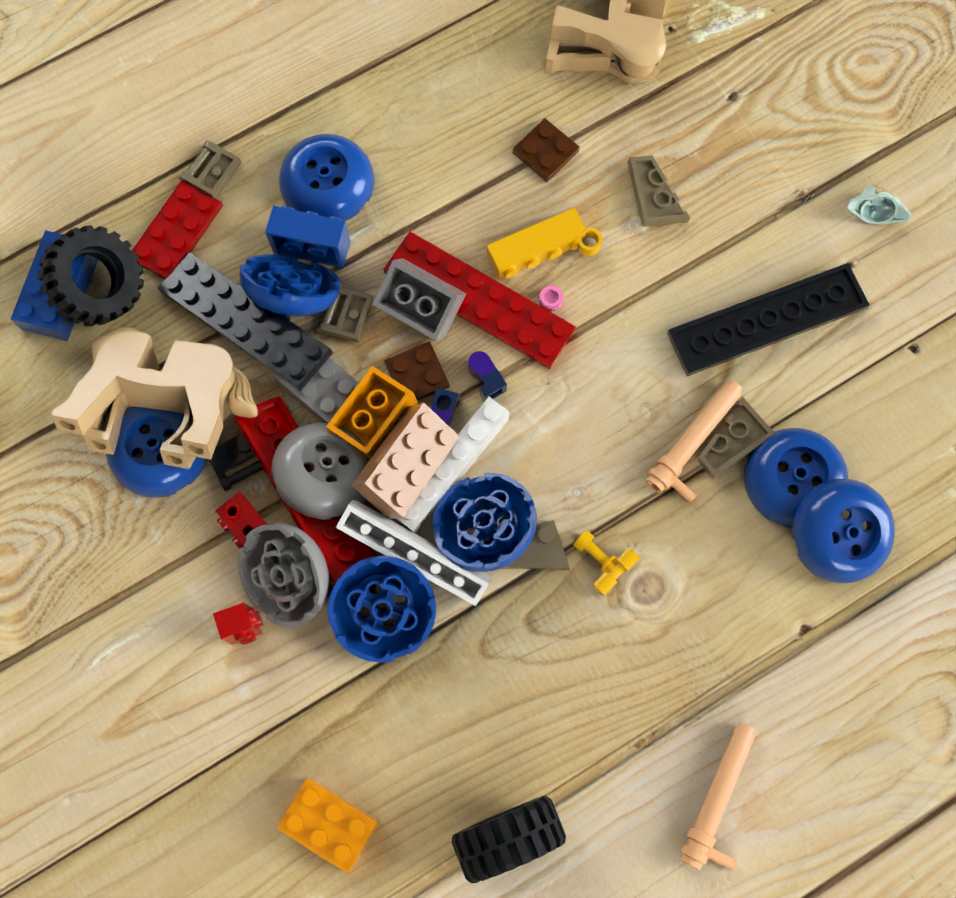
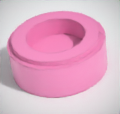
[539,285,563,311]

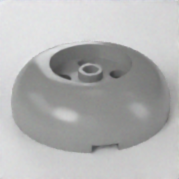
[271,422,369,520]
[238,523,329,627]

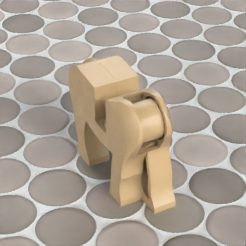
[545,0,668,84]
[51,327,258,469]

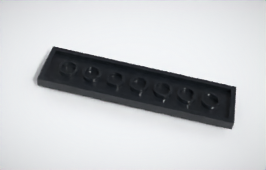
[158,253,333,391]
[667,263,870,377]

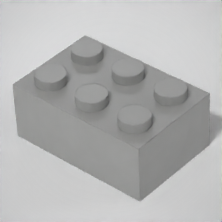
[372,259,466,340]
[274,358,359,423]

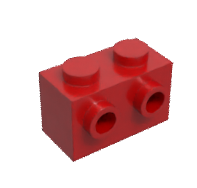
[215,491,267,549]
[213,602,264,645]

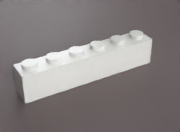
[394,397,509,534]
[336,500,490,606]

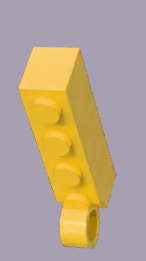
[487,208,602,280]

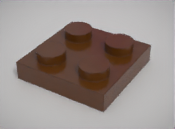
[513,118,580,182]
[384,341,450,401]

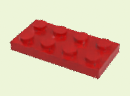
[132,180,223,279]

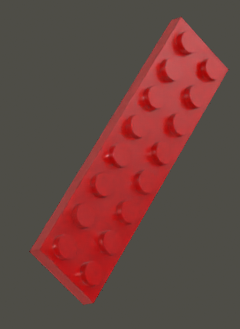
[383,231,576,369]
[233,396,377,586]

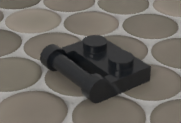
[209,433,264,492]

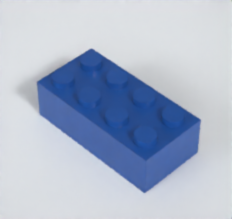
[11,230,98,341]

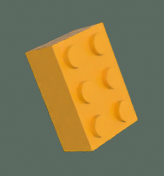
[326,366,418,460]
[277,778,380,874]

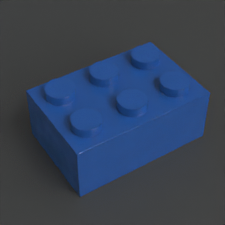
[265,206,351,268]

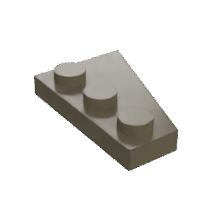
[627,155,690,226]
[698,397,775,480]
[485,520,570,570]

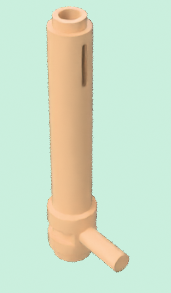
[645,381,742,502]
[680,723,755,870]

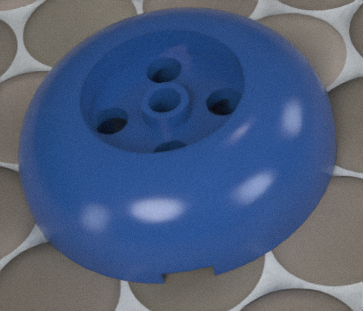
[279,134,374,221]
[239,254,341,316]
[106,407,207,498]
[744,428,848,528]
[432,473,537,572]
[792,479,895,583]
[328,556,436,662]

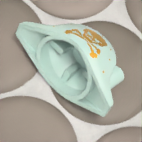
[847,186,911,224]

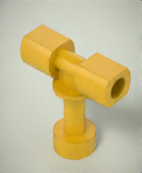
[573,530,640,596]

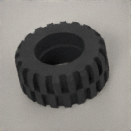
[38,225,144,326]
[451,795,566,883]

